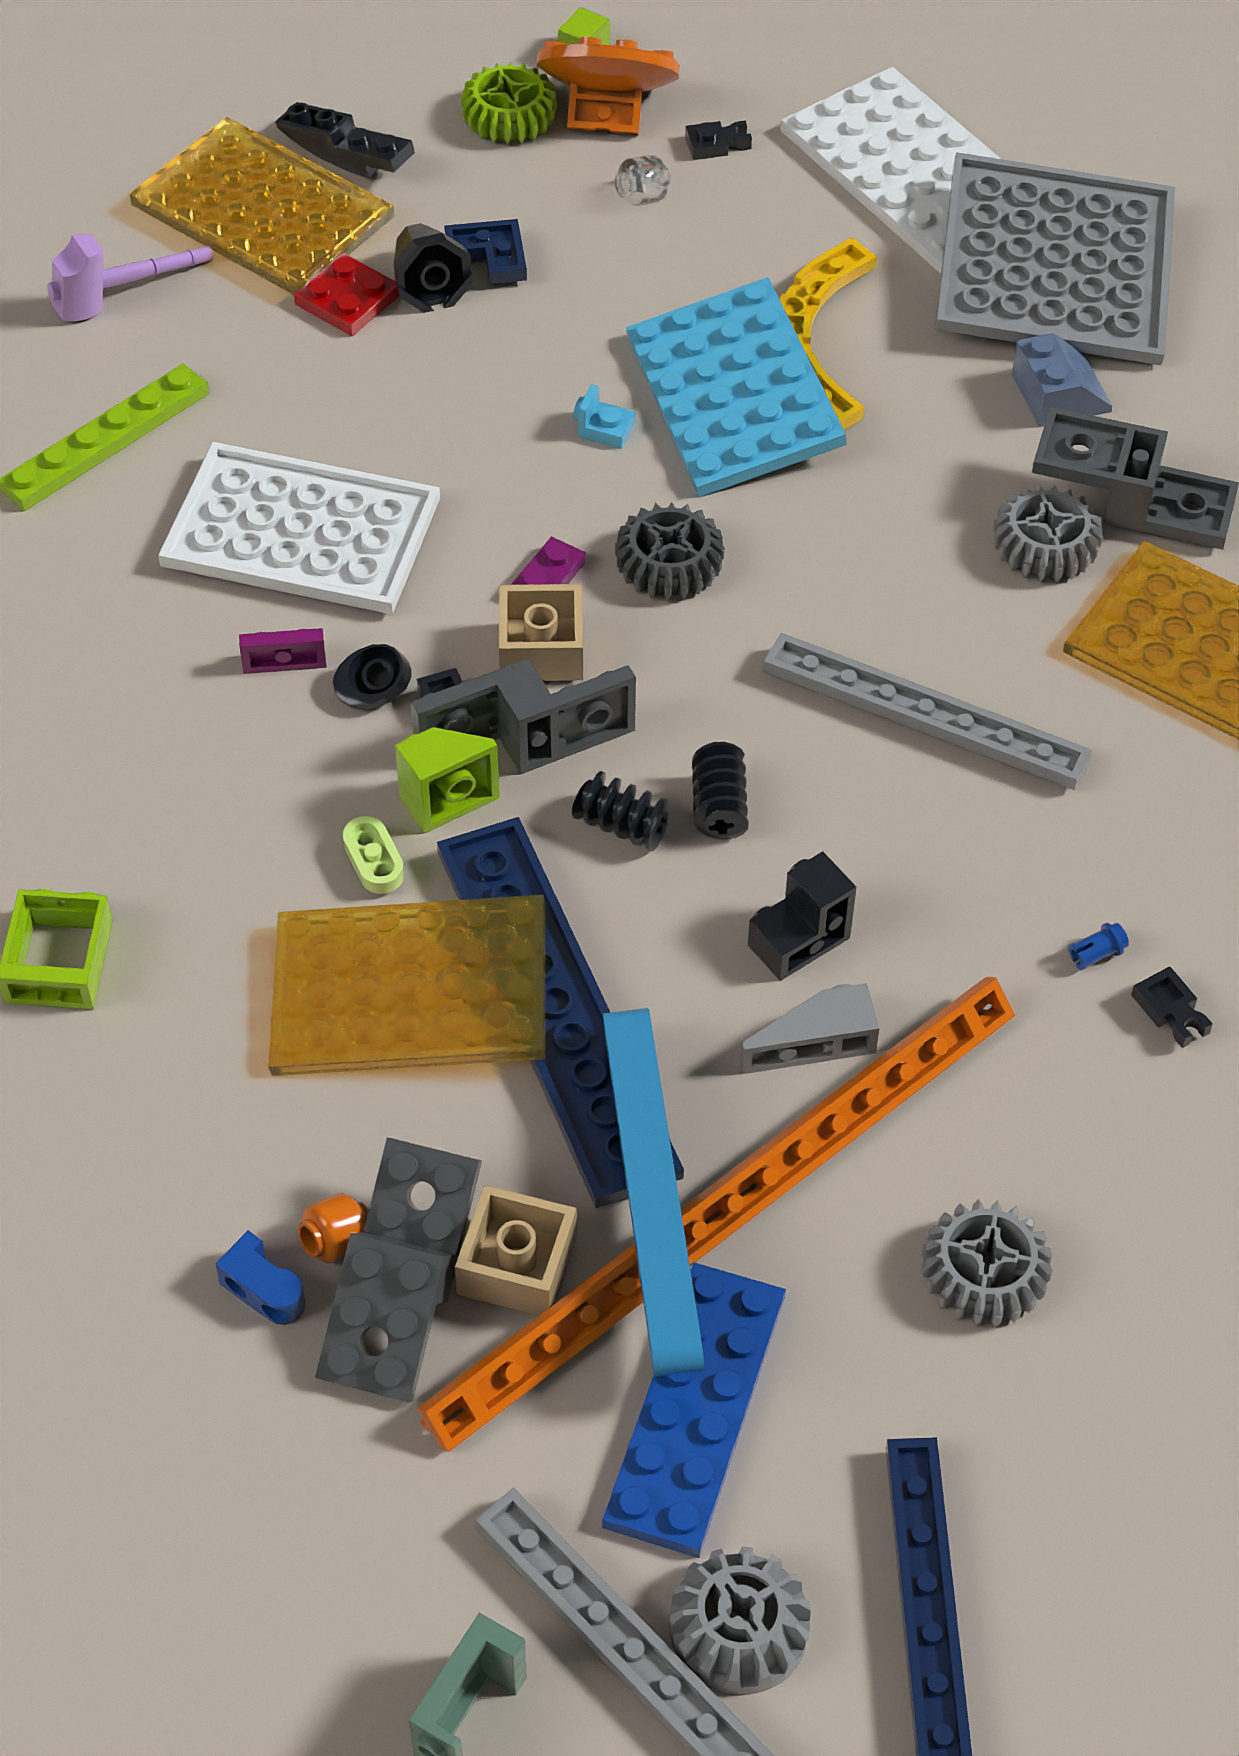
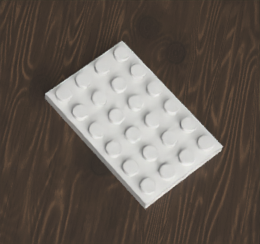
[158,442,440,615]

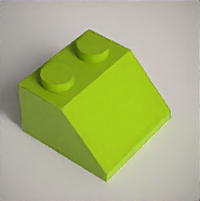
[395,727,500,833]

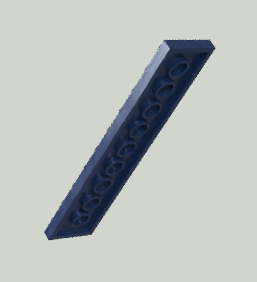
[437,817,684,1208]

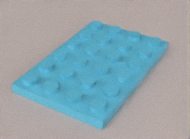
[626,277,847,497]

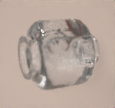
[615,155,671,206]

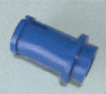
[1068,922,1129,970]

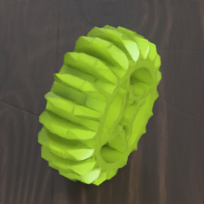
[461,62,557,145]

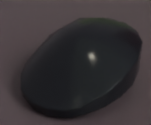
[333,644,412,710]

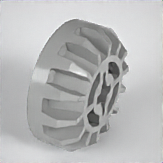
[669,1546,811,1695]

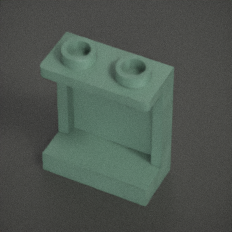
[409,1612,527,1756]

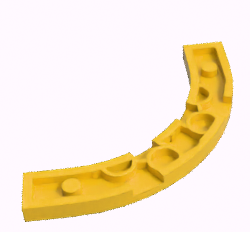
[779,237,877,430]

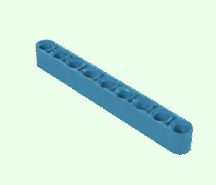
[603,1008,704,1377]

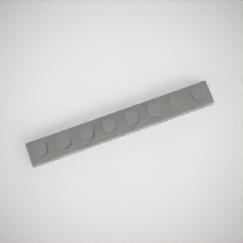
[763,633,1092,790]
[475,1487,774,1756]

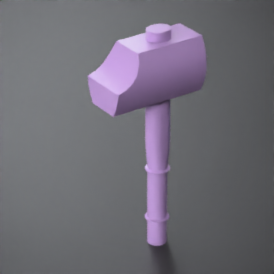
[47,234,213,321]

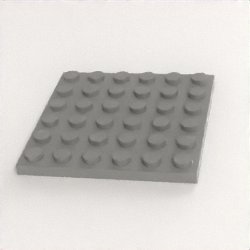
[935,152,1175,365]

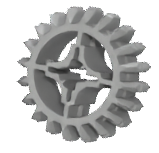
[993,484,1103,583]
[921,1199,1053,1328]

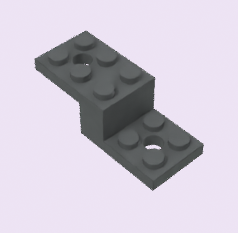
[1032,406,1239,550]
[411,658,636,774]
[315,1137,482,1402]

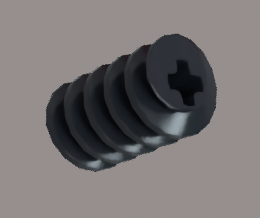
[692,742,749,840]
[572,771,668,851]

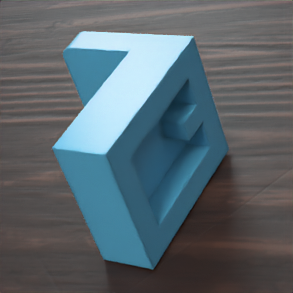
[573,384,636,449]

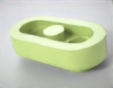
[343,816,404,894]

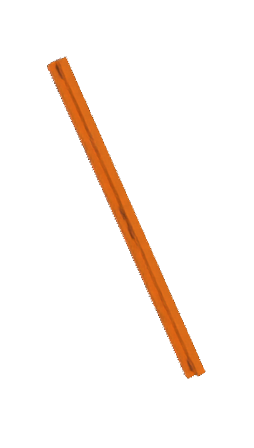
[417,977,1015,1452]

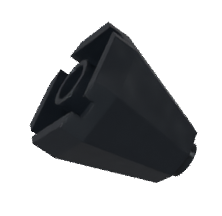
[393,223,473,313]

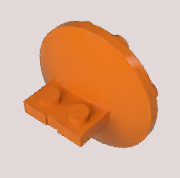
[536,37,680,135]

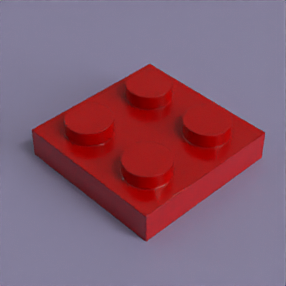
[294,252,399,336]

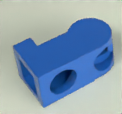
[216,1230,305,1325]

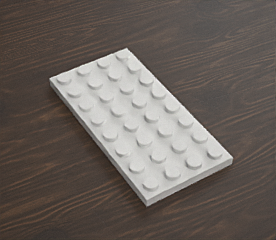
[780,67,1001,274]

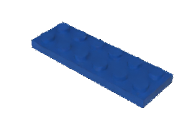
[602,1262,786,1558]

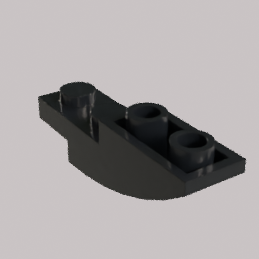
[275,102,415,178]

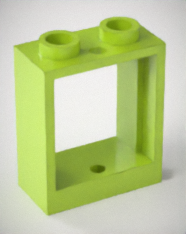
[0,889,113,1009]

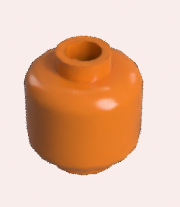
[297,1193,369,1263]

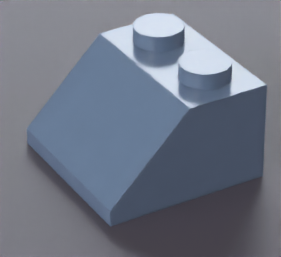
[1012,333,1112,427]

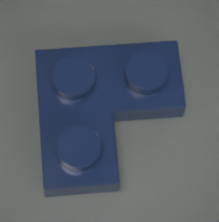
[444,219,527,284]

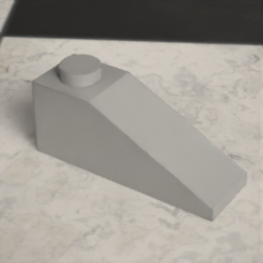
[740,983,879,1074]

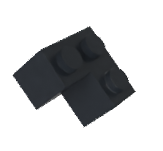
[748,851,857,981]

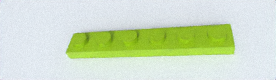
[0,363,209,511]

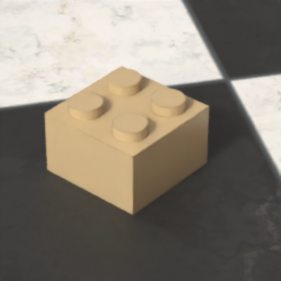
[499,584,583,681]
[455,1185,577,1316]

